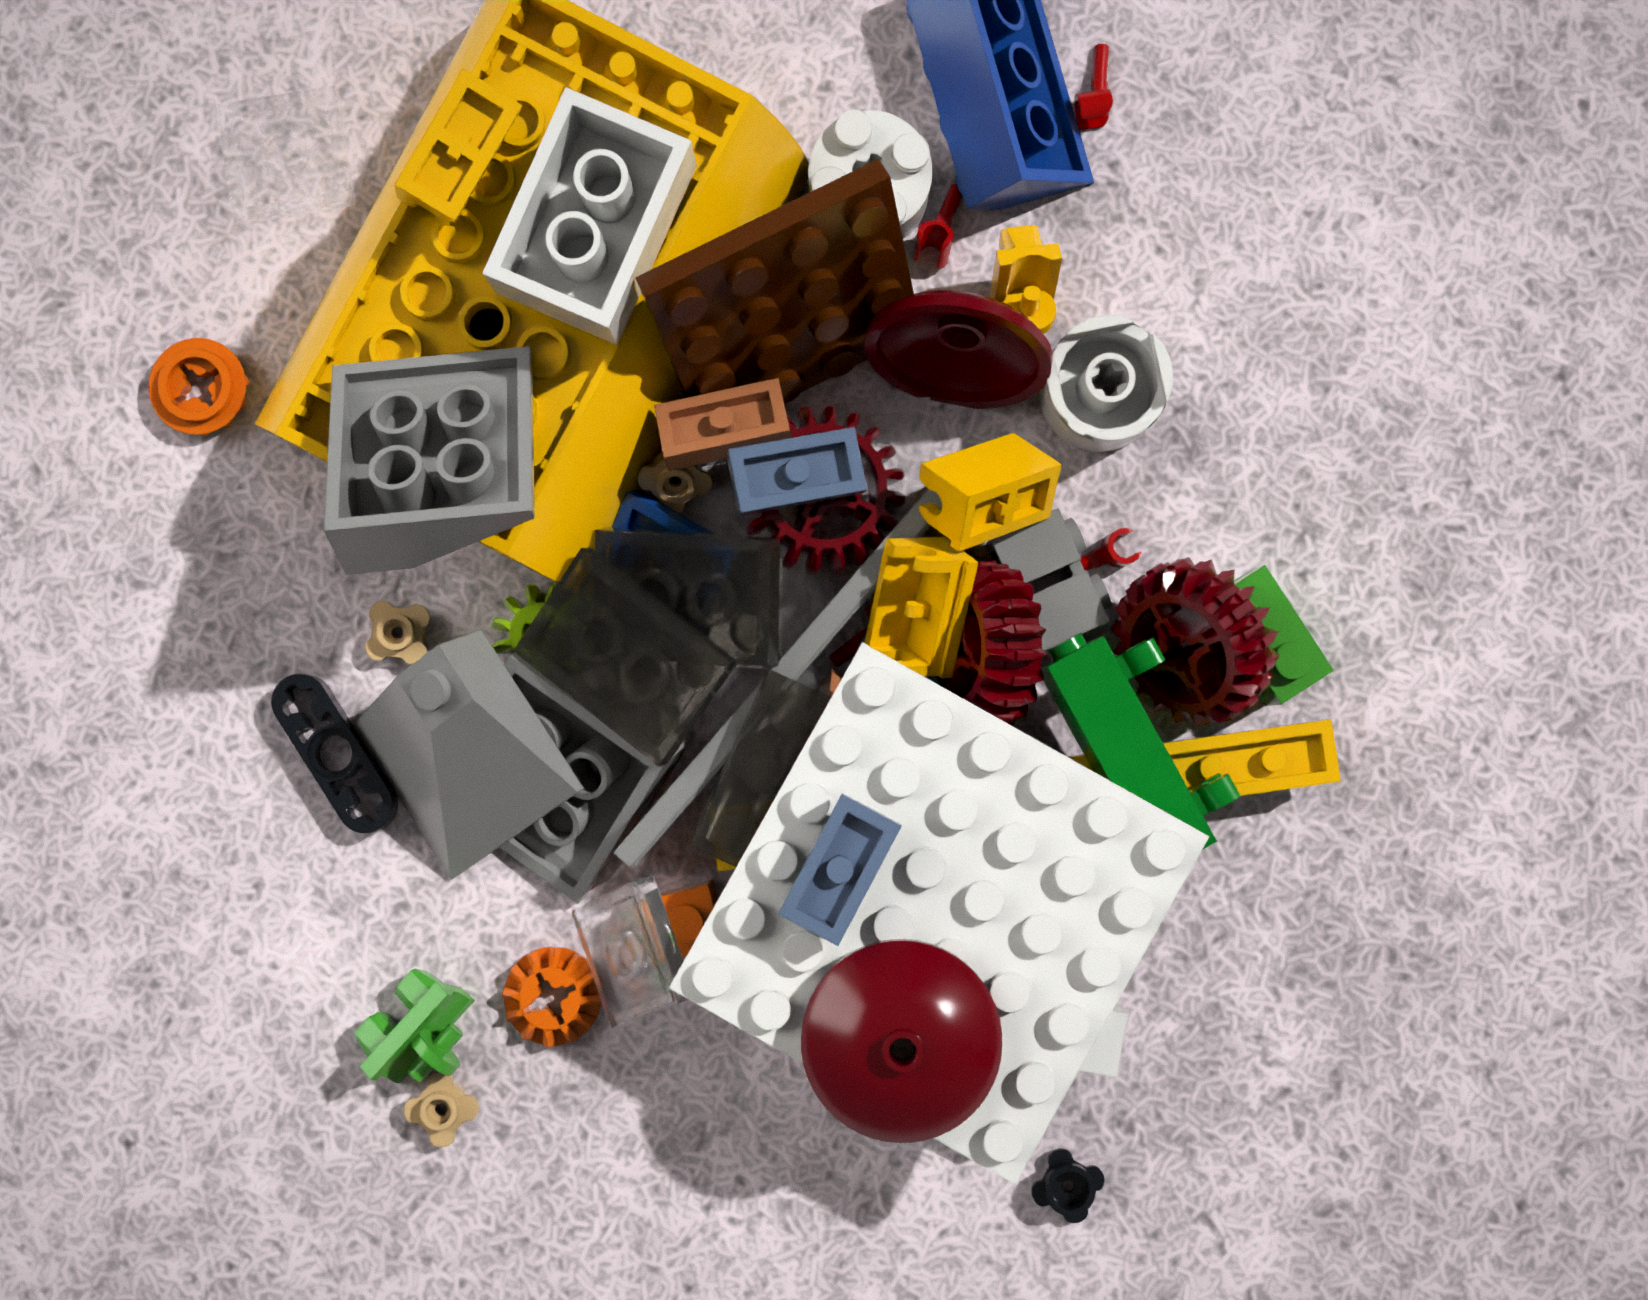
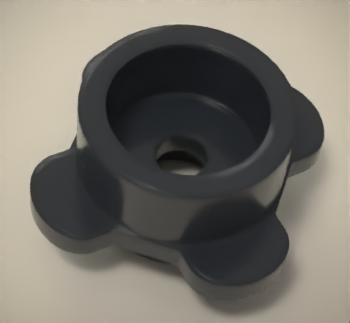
[1031,1148,1105,1223]

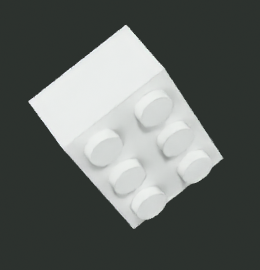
[482,87,697,346]

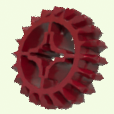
[746,406,905,575]
[1110,557,1280,728]
[937,561,1047,726]

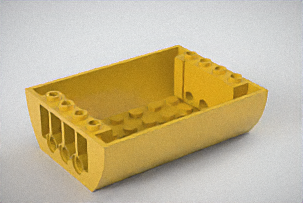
[254,0,809,597]

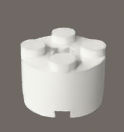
[808,109,932,239]
[1039,315,1173,452]

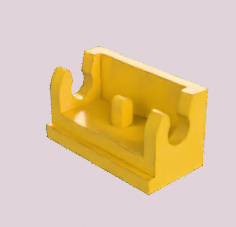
[394,69,522,226]
[919,433,1062,552]
[864,537,979,679]

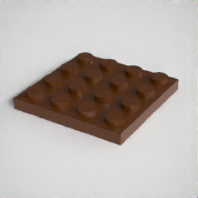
[635,159,914,404]

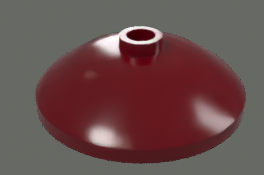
[864,290,1053,409]
[801,939,1003,1143]

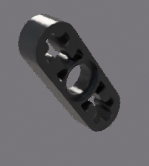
[271,674,398,833]

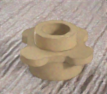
[638,451,712,513]
[365,601,431,665]
[404,1072,479,1147]

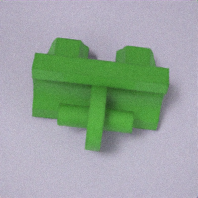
[354,968,475,1083]

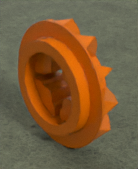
[148,338,250,437]
[501,947,602,1048]

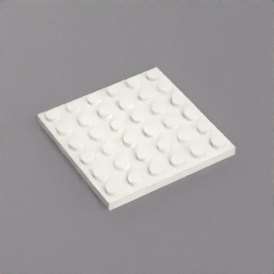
[669,642,1209,1185]

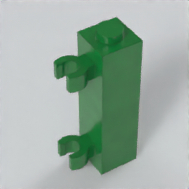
[1040,632,1241,850]

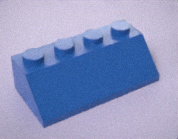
[906,0,1094,210]

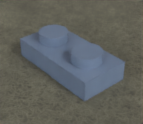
[726,427,867,516]
[778,793,902,946]

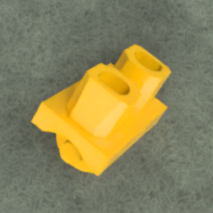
[989,225,1062,334]

